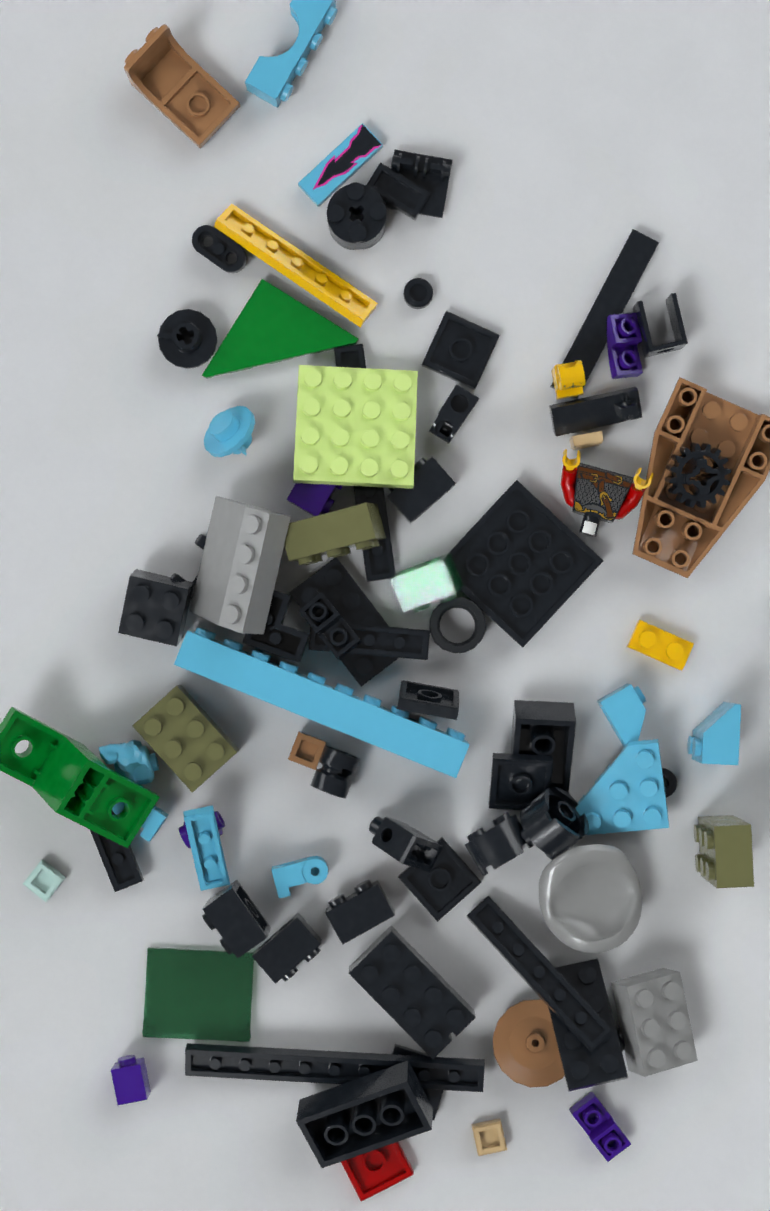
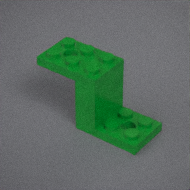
[0,707,160,848]

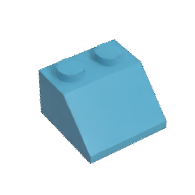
[687,702,741,765]

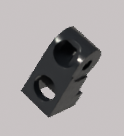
[429,384,479,444]

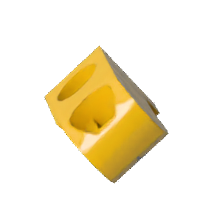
[551,360,586,400]

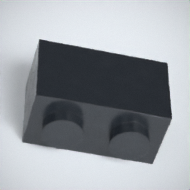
[387,457,456,524]
[325,880,395,945]
[252,913,322,984]

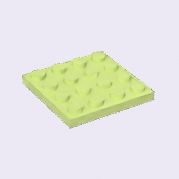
[293,365,418,489]

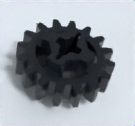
[665,442,731,508]

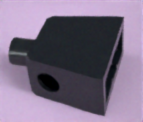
[369,817,444,872]

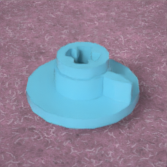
[204,406,255,457]

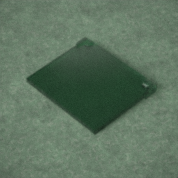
[142,947,254,1042]

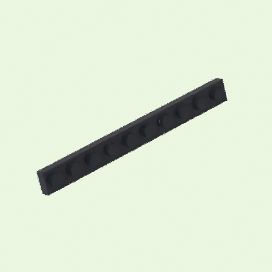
[185,1043,485,1092]

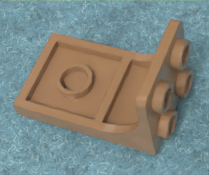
[124,24,240,149]

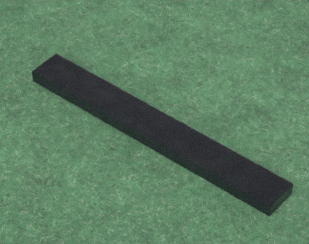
[334,344,396,582]

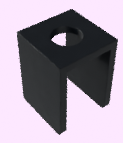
[633,293,688,358]

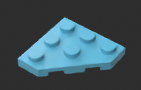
[576,739,669,835]

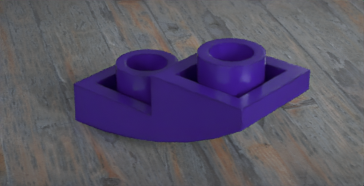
[607,313,643,379]
[569,1091,631,1162]

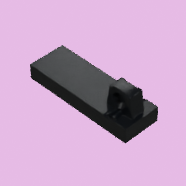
[549,387,642,436]

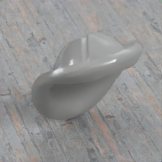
[539,844,643,953]

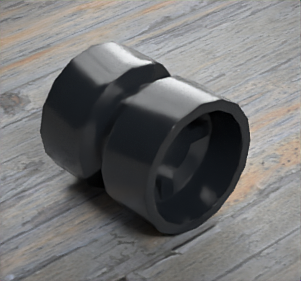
[310,746,361,799]

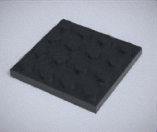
[436,480,604,648]

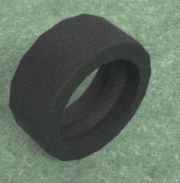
[429,597,486,653]

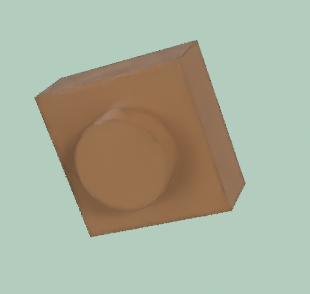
[288,731,327,770]

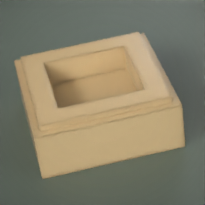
[569,431,603,450]
[471,1118,507,1156]

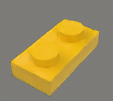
[626,620,694,671]

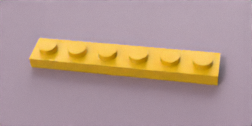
[214,203,378,327]

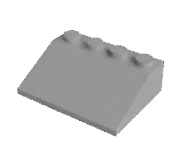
[190,496,291,634]

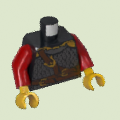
[560,449,654,537]

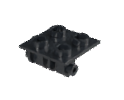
[385,150,453,218]

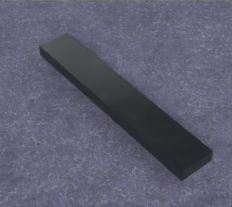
[550,229,659,400]
[467,896,613,1053]

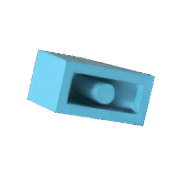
[597,683,646,747]

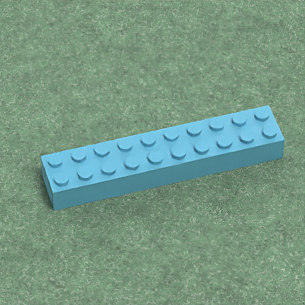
[174,627,470,778]

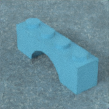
[245,0,338,108]

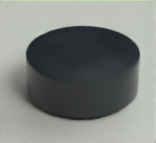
[403,278,433,309]

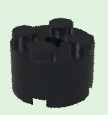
[327,182,386,250]
[520,787,589,860]
[465,812,534,876]

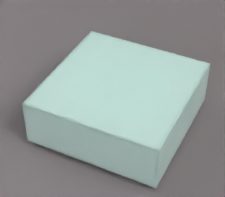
[23,860,66,902]

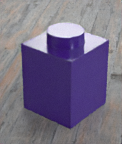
[111,1055,151,1105]

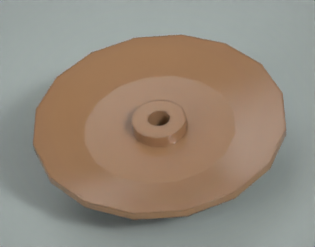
[492,999,564,1088]

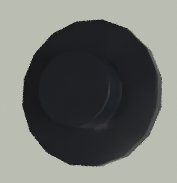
[157,309,218,369]

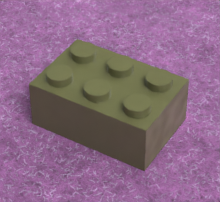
[285,502,386,565]
[132,685,239,793]
[694,815,754,888]

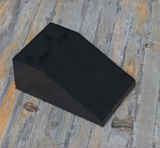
[511,700,576,794]

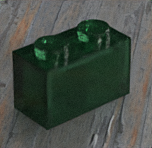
[389,553,463,613]

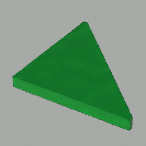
[202,279,359,379]

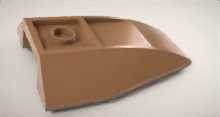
[632,377,770,578]

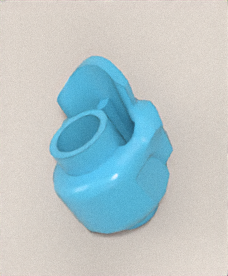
[99,740,159,785]

